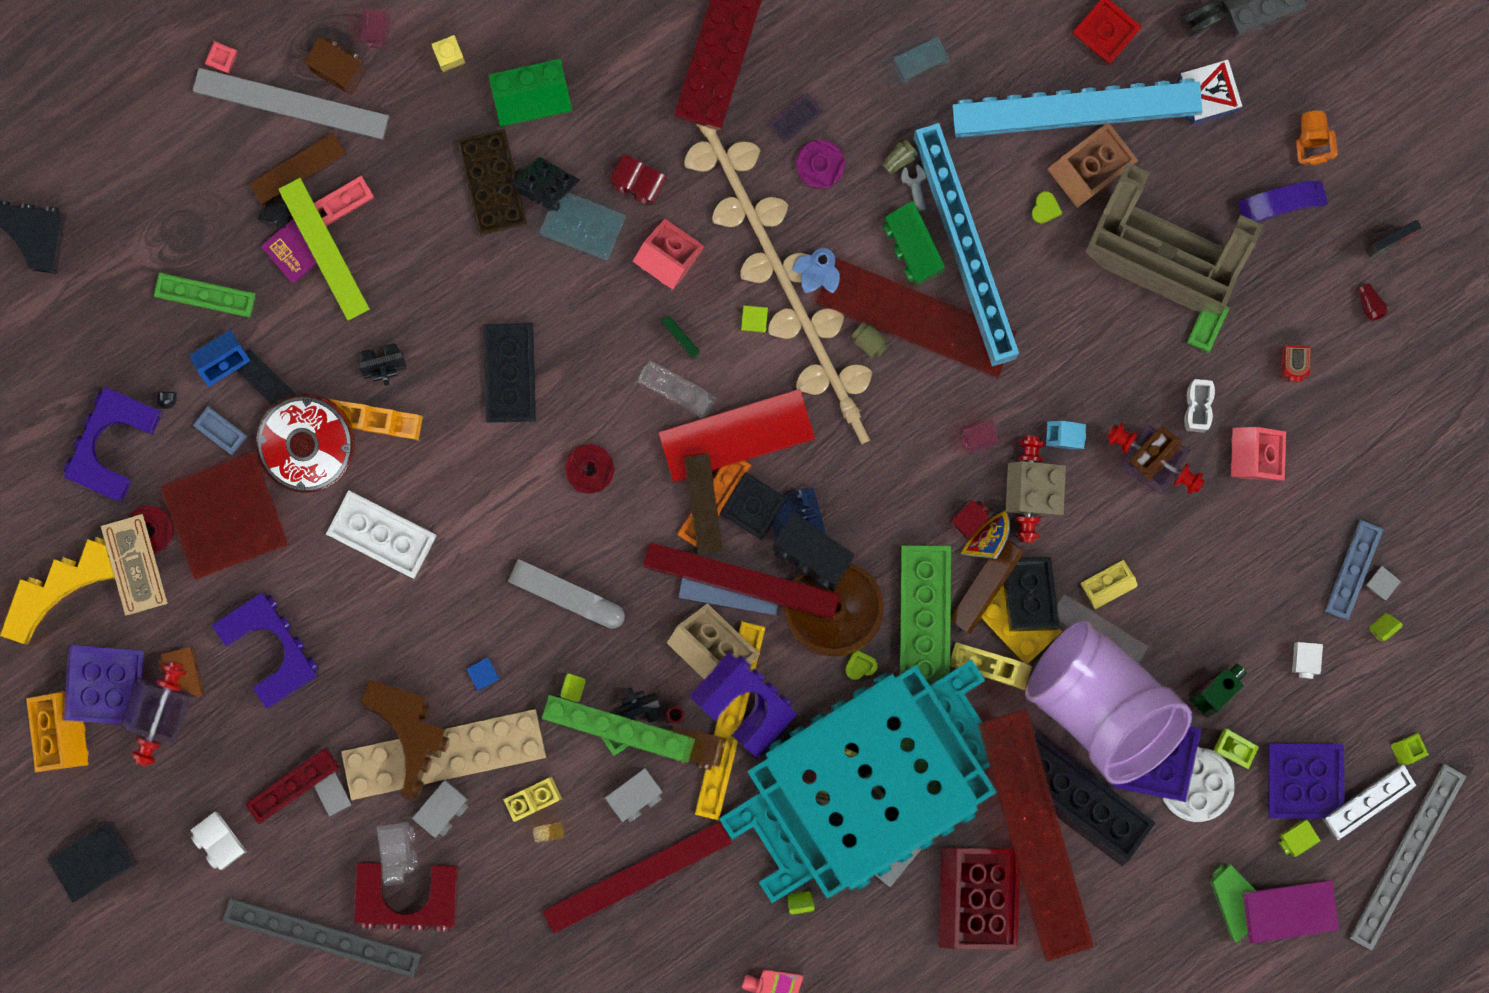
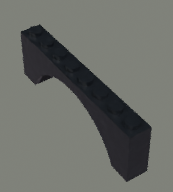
[0,200,65,274]

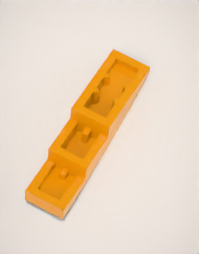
[322,398,423,440]

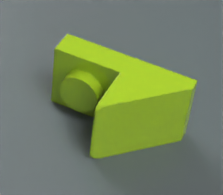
[1213,728,1259,769]

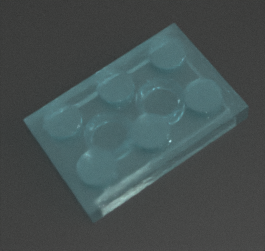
[539,193,626,262]

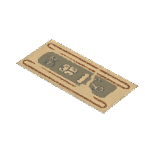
[101,514,168,616]

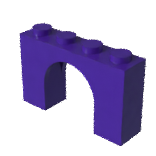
[63,387,163,503]
[212,593,319,709]
[689,652,797,759]

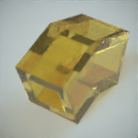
[533,822,565,842]

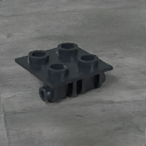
[512,157,580,212]

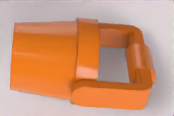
[1296,111,1338,166]

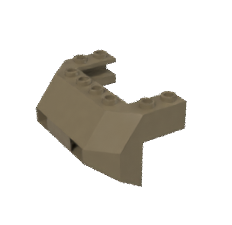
[1085,162,1263,314]

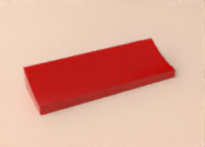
[658,389,815,483]

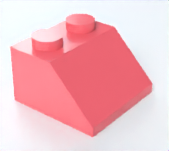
[633,219,705,289]
[1230,427,1286,481]

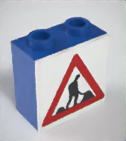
[1176,60,1242,125]

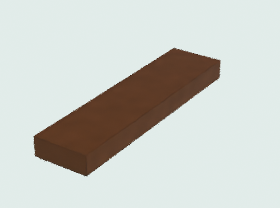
[249,133,347,205]
[950,539,1025,634]

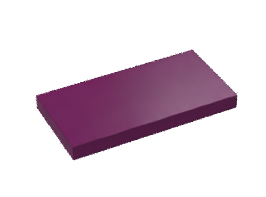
[1243,880,1339,943]

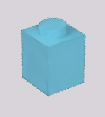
[1046,421,1086,450]

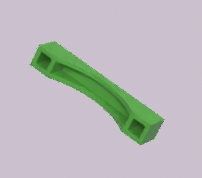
[542,695,695,763]

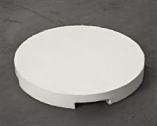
[1163,747,1234,822]

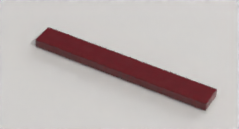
[643,542,840,620]
[543,821,732,934]

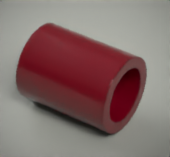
[667,706,684,724]

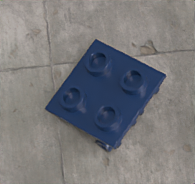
[772,487,826,539]

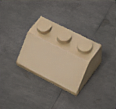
[667,603,760,679]

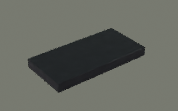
[484,323,536,423]

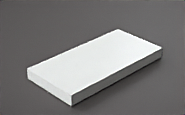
[326,490,437,579]

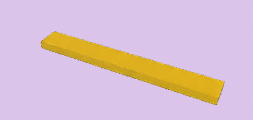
[695,622,766,820]

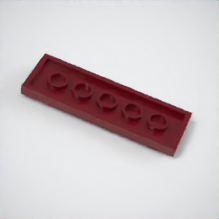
[674,0,762,131]

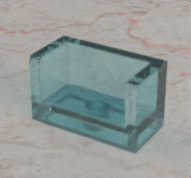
[893,37,949,85]

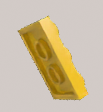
[981,585,1062,664]

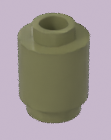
[851,322,888,358]

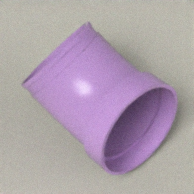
[1025,620,1191,784]

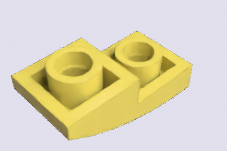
[504,777,562,822]

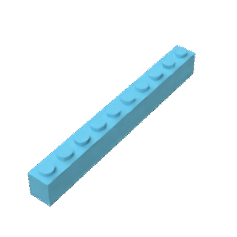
[953,78,1202,138]
[913,123,1019,367]

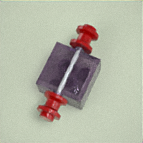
[1106,423,1205,495]
[121,660,191,767]

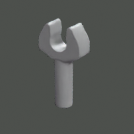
[901,165,926,212]

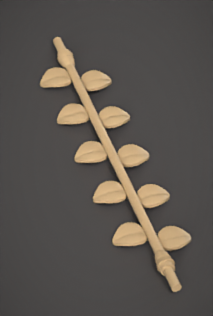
[685,124,872,444]

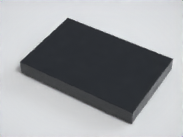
[1004,557,1060,631]

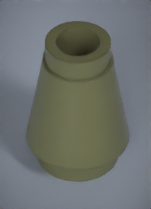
[882,139,919,175]

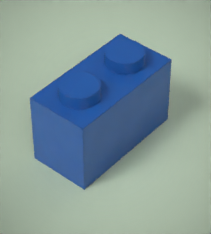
[189,329,250,387]

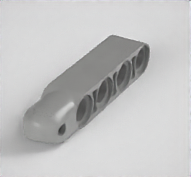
[508,559,625,629]

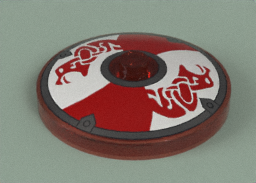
[256,393,355,493]

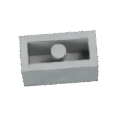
[605,768,663,823]
[412,780,469,838]

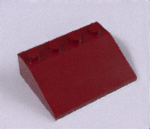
[939,847,1021,950]

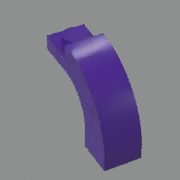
[1238,180,1328,223]

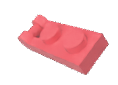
[314,176,374,227]

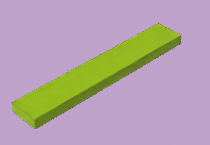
[278,178,370,321]

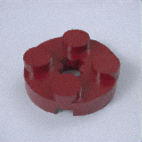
[565,444,615,494]
[126,505,174,555]

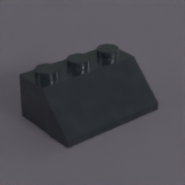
[772,512,855,592]

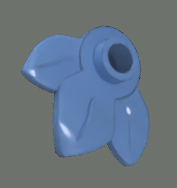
[793,248,840,293]

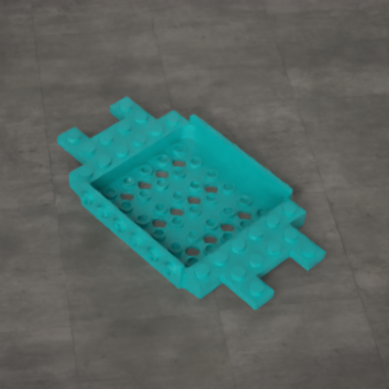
[719,660,1025,903]

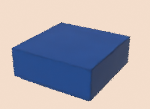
[466,657,500,691]

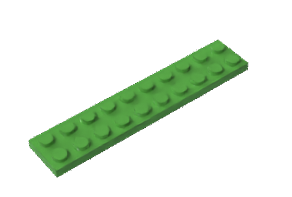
[899,545,951,794]

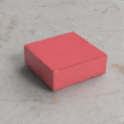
[205,41,238,74]

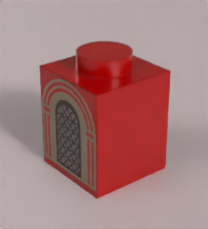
[1281,346,1311,383]

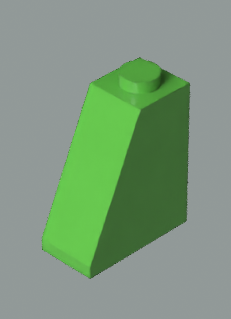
[1210,864,1256,943]

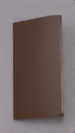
[1129,425,1182,481]

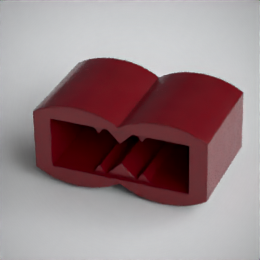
[609,154,667,206]

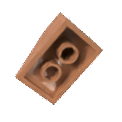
[1048,124,1138,208]

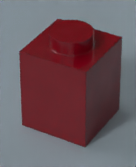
[950,500,990,540]

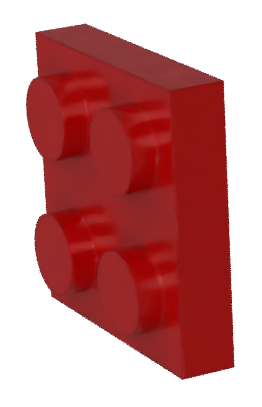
[1072,0,1142,65]

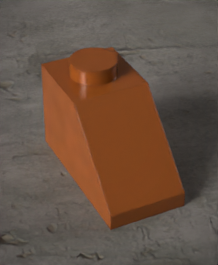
[159,647,205,697]

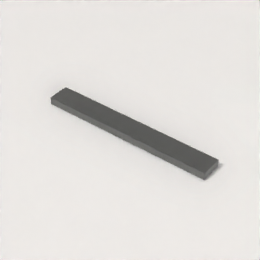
[223,897,422,978]

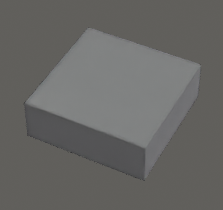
[1365,566,1401,601]

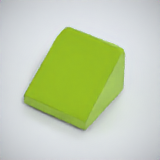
[1369,613,1403,642]
[560,673,586,702]
[1391,732,1429,766]
[787,891,815,914]

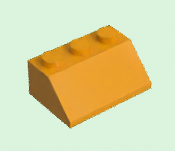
[26,692,88,772]

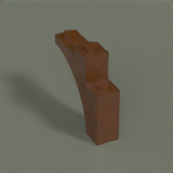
[361,680,450,802]

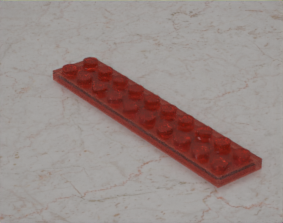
[977,709,1094,962]

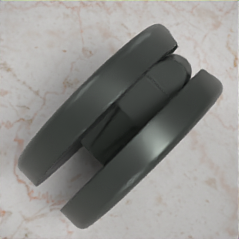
[1179,0,1227,37]

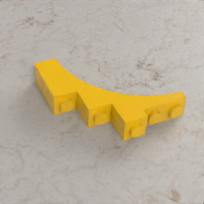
[0,537,115,645]

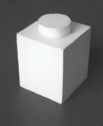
[1292,642,1323,679]

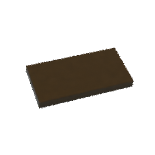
[457,129,528,236]

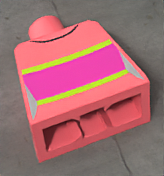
[741,969,804,993]

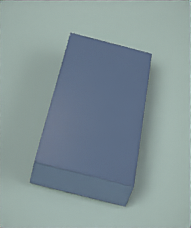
[193,406,248,456]

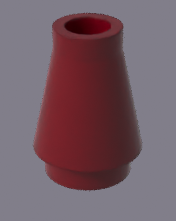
[1357,283,1388,322]

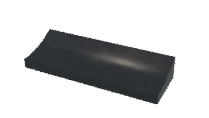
[1003,733,1155,866]

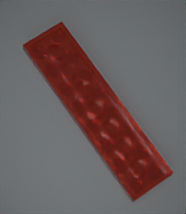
[816,258,1017,378]

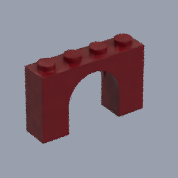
[354,862,458,931]

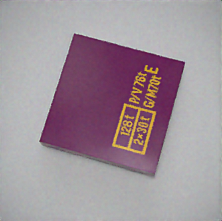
[261,219,317,284]

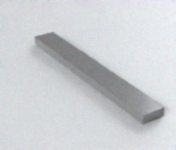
[193,68,389,140]
[1349,764,1466,950]

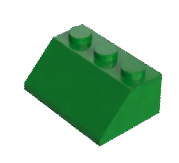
[489,59,572,127]
[882,201,945,286]

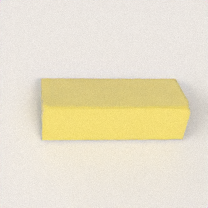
[1080,560,1137,609]

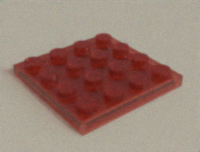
[161,452,289,580]

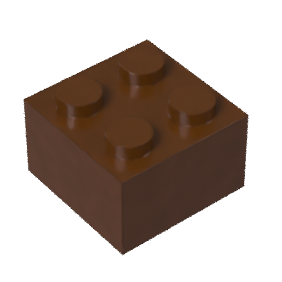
[304,37,366,96]

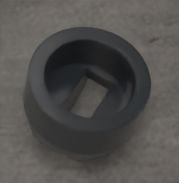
[157,391,177,409]

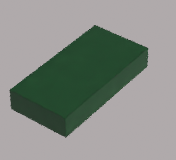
[661,315,700,361]

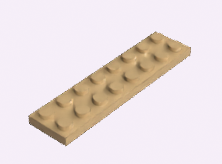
[341,709,546,800]

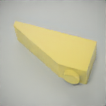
[950,642,1032,690]

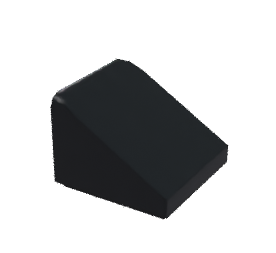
[257,200,290,228]

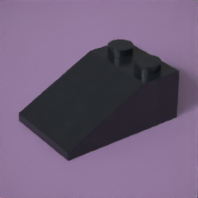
[48,821,138,903]

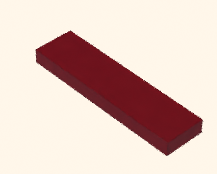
[245,747,341,824]

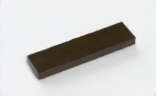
[684,454,723,555]

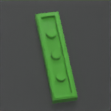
[154,273,256,318]

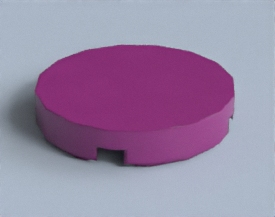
[796,140,845,189]

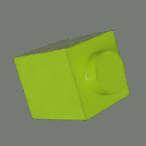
[1278,819,1320,857]

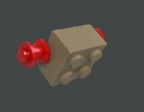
[1006,436,1066,543]

